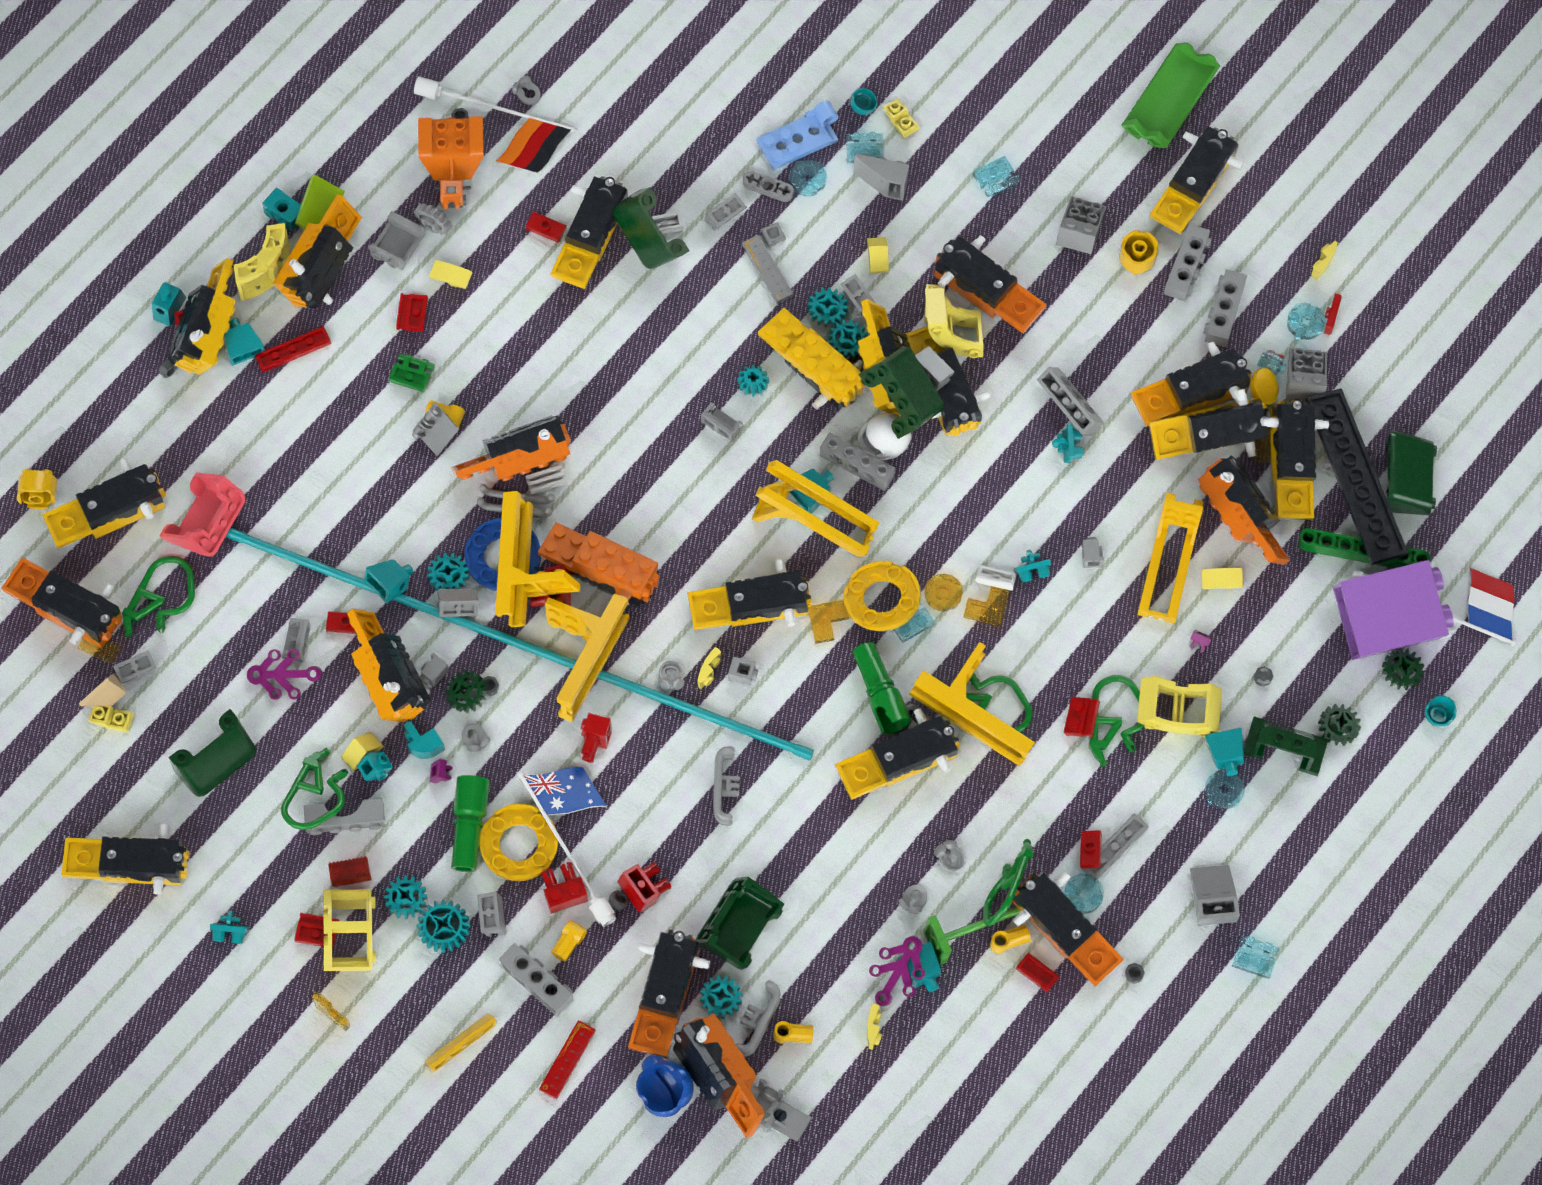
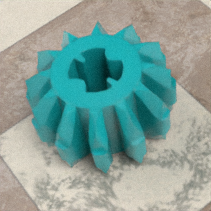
[737,364,769,397]

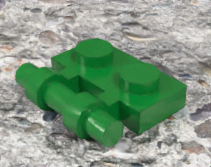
[389,353,435,393]

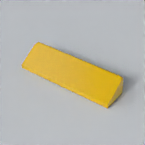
[425,1013,496,1072]

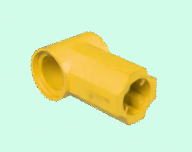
[425,400,465,428]
[551,920,587,962]
[990,925,1031,954]
[773,1021,813,1044]

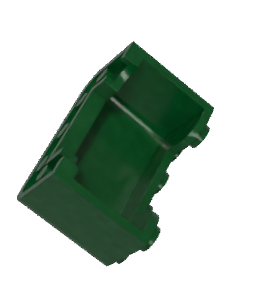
[858,346,944,439]

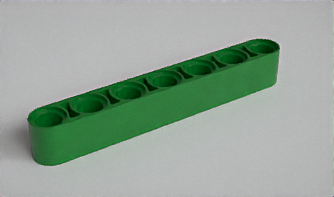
[1298,528,1431,568]

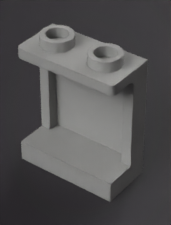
[369,211,425,270]

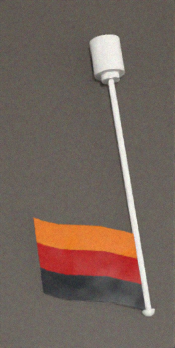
[414,76,575,174]

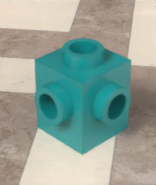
[357,752,393,781]

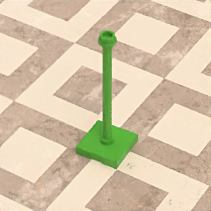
[923,907,1021,966]

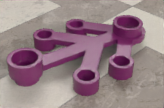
[247,649,322,700]
[869,936,926,1006]

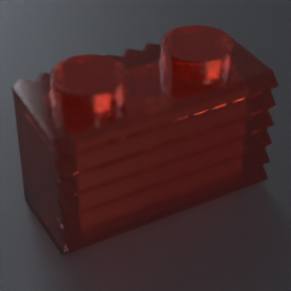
[328,856,372,887]

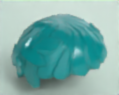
[1424,695,1457,727]

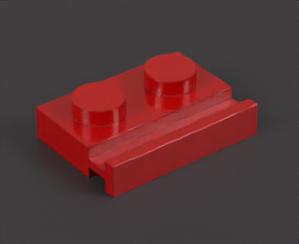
[396,293,428,332]
[1064,697,1100,737]
[294,913,340,949]

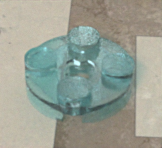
[790,160,827,196]
[1287,303,1325,340]
[1205,769,1245,809]
[1064,874,1104,914]

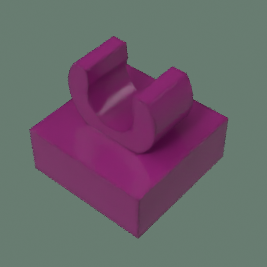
[1190,630,1213,653]
[430,759,453,784]

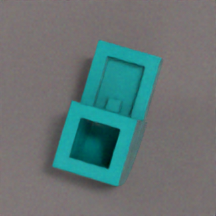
[403,721,445,759]

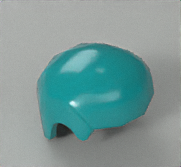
[850,88,878,115]

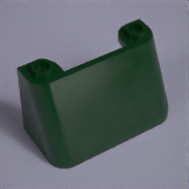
[612,187,689,269]
[1386,430,1437,515]
[168,709,256,797]
[695,877,784,970]

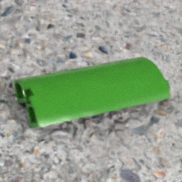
[1121,42,1220,148]

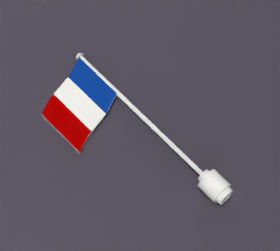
[1351,568,1516,646]

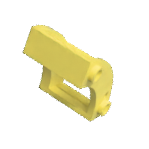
[234,223,290,301]
[925,288,984,358]
[1137,676,1222,737]
[323,889,376,971]

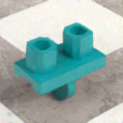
[1052,424,1084,463]
[1014,550,1051,583]
[210,910,249,944]

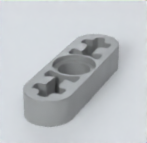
[743,171,794,202]

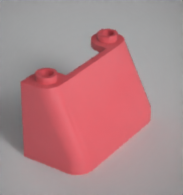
[159,472,245,557]

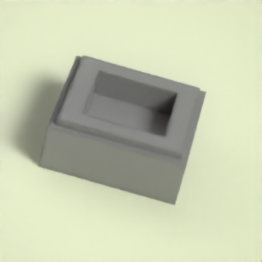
[761,222,786,247]

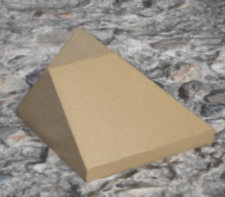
[79,673,127,706]

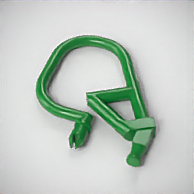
[122,556,195,637]
[966,673,1032,732]
[1089,675,1145,767]
[281,748,348,830]
[983,839,1034,926]

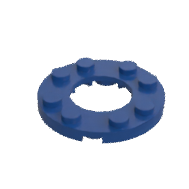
[465,518,541,591]

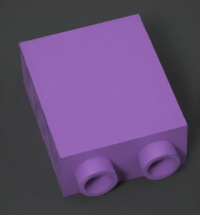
[1332,560,1454,660]

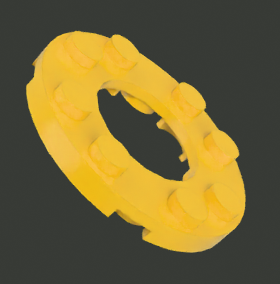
[844,561,921,631]
[479,804,558,881]

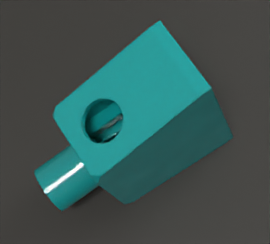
[152,282,186,327]
[224,318,265,366]
[789,469,834,514]
[364,560,413,603]
[1205,728,1244,776]
[897,941,941,993]

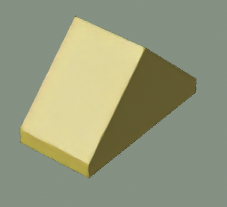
[867,237,889,273]
[341,732,384,771]

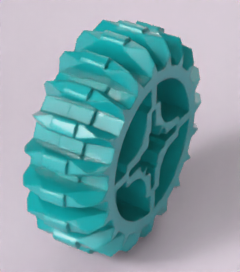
[416,900,470,953]

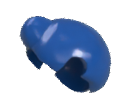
[636,1054,694,1117]

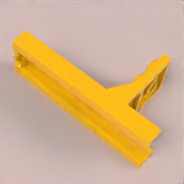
[751,460,879,558]
[495,491,580,628]
[1137,493,1204,624]
[545,594,630,722]
[909,642,1035,766]

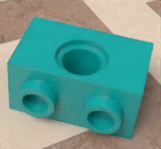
[262,187,301,231]

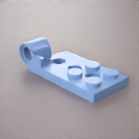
[757,100,838,170]

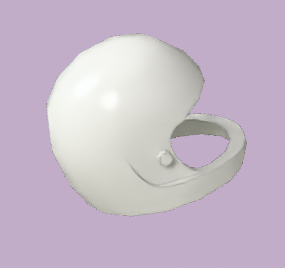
[858,413,912,460]

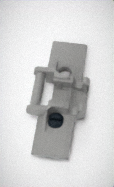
[750,1078,812,1142]

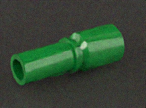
[852,642,912,735]
[451,775,490,872]

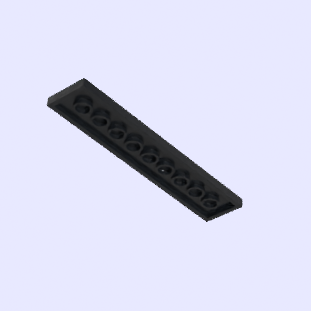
[1306,388,1408,565]

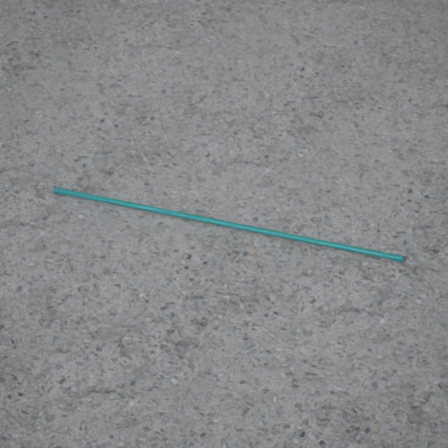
[226,527,814,761]

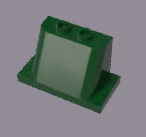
[1244,716,1328,777]

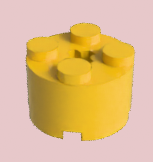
[1119,230,1158,275]
[17,469,57,509]

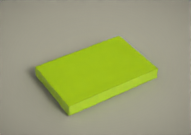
[295,174,345,229]

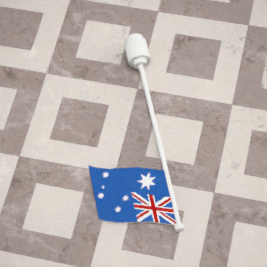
[517,767,616,927]

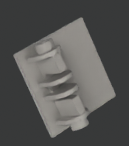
[412,403,459,456]

